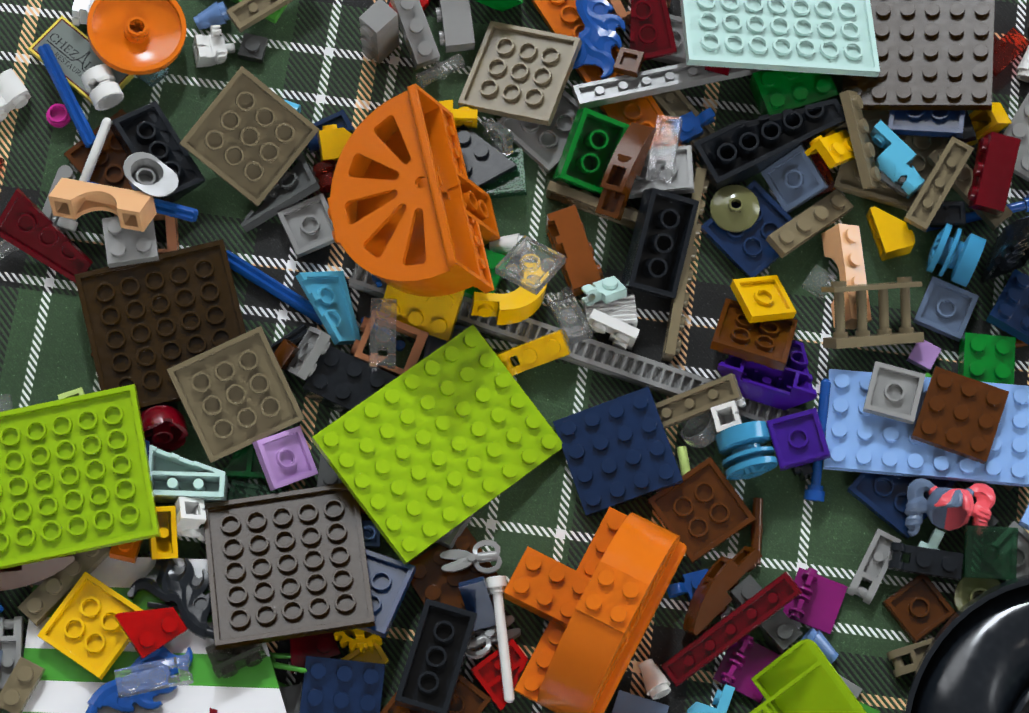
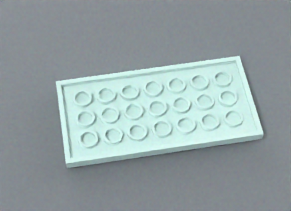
[680,0,880,77]

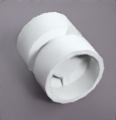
[81,64,124,111]

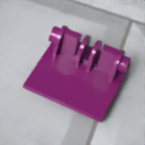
[783,567,848,634]
[713,635,780,703]

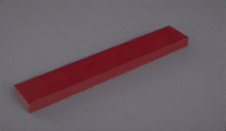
[661,571,803,687]

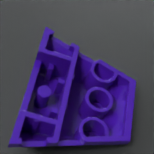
[717,340,817,410]

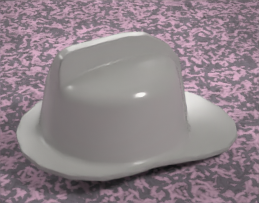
[123,152,179,197]

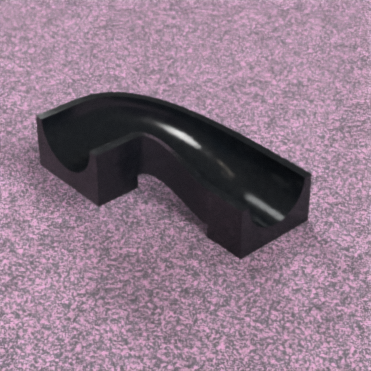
[905,575,1029,713]

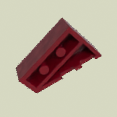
[967,132,1021,215]

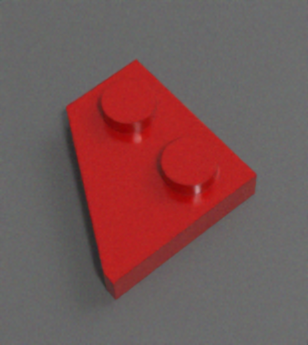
[114,607,188,659]
[470,638,528,711]

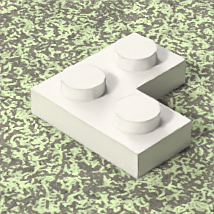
[588,309,640,350]

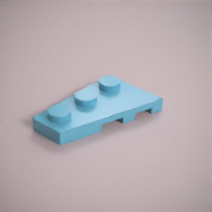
[295,271,361,345]

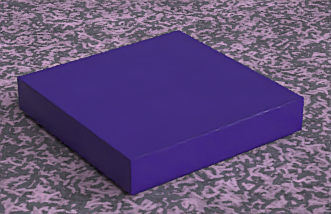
[766,408,831,471]

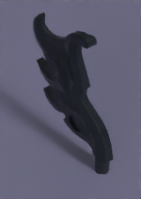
[127,551,214,640]

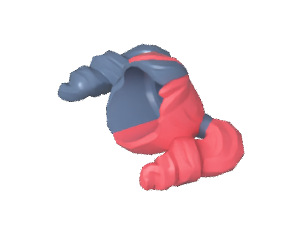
[904,478,996,538]

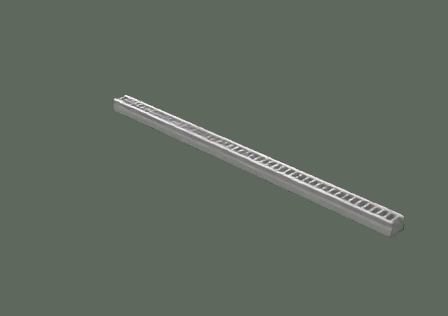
[348,263,802,422]

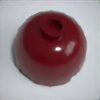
[141,405,188,452]

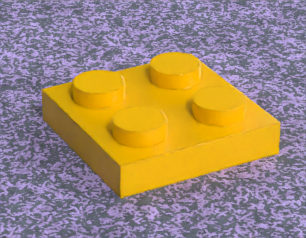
[730,275,796,323]

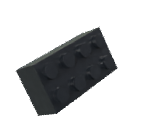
[621,188,699,299]
[303,346,397,414]
[395,598,477,713]

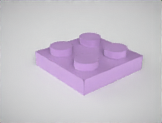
[252,426,318,491]

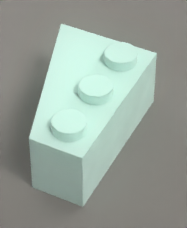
[148,445,228,504]

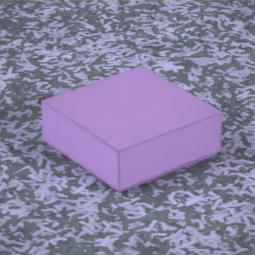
[906,340,941,372]

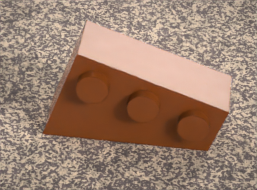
[545,205,604,298]

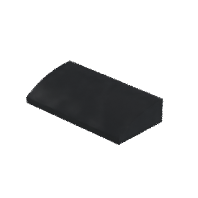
[111,101,205,203]

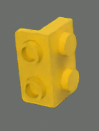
[804,129,855,169]

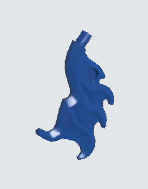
[572,0,626,79]
[86,646,193,713]

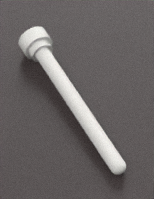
[56,118,112,232]
[485,576,515,703]

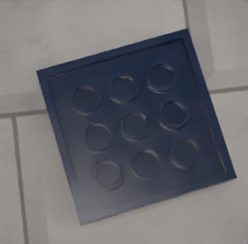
[553,386,684,517]

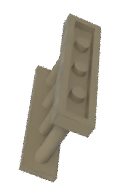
[821,277,924,349]

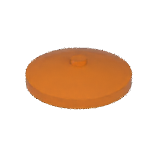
[87,0,186,75]

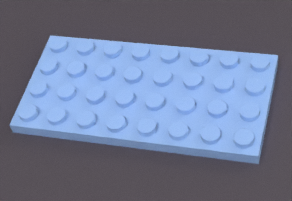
[823,369,1029,487]

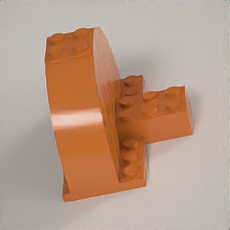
[327,83,500,297]
[503,506,687,713]

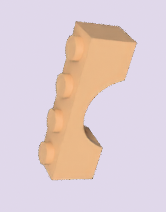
[48,178,157,232]
[821,223,872,330]

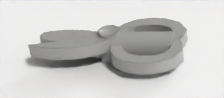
[440,540,502,574]
[466,615,521,659]

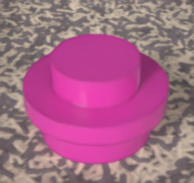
[46,104,71,128]

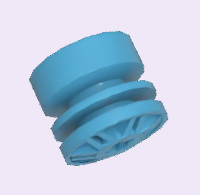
[926,223,987,287]
[715,421,779,480]

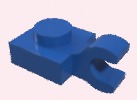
[670,108,716,145]
[667,568,708,601]

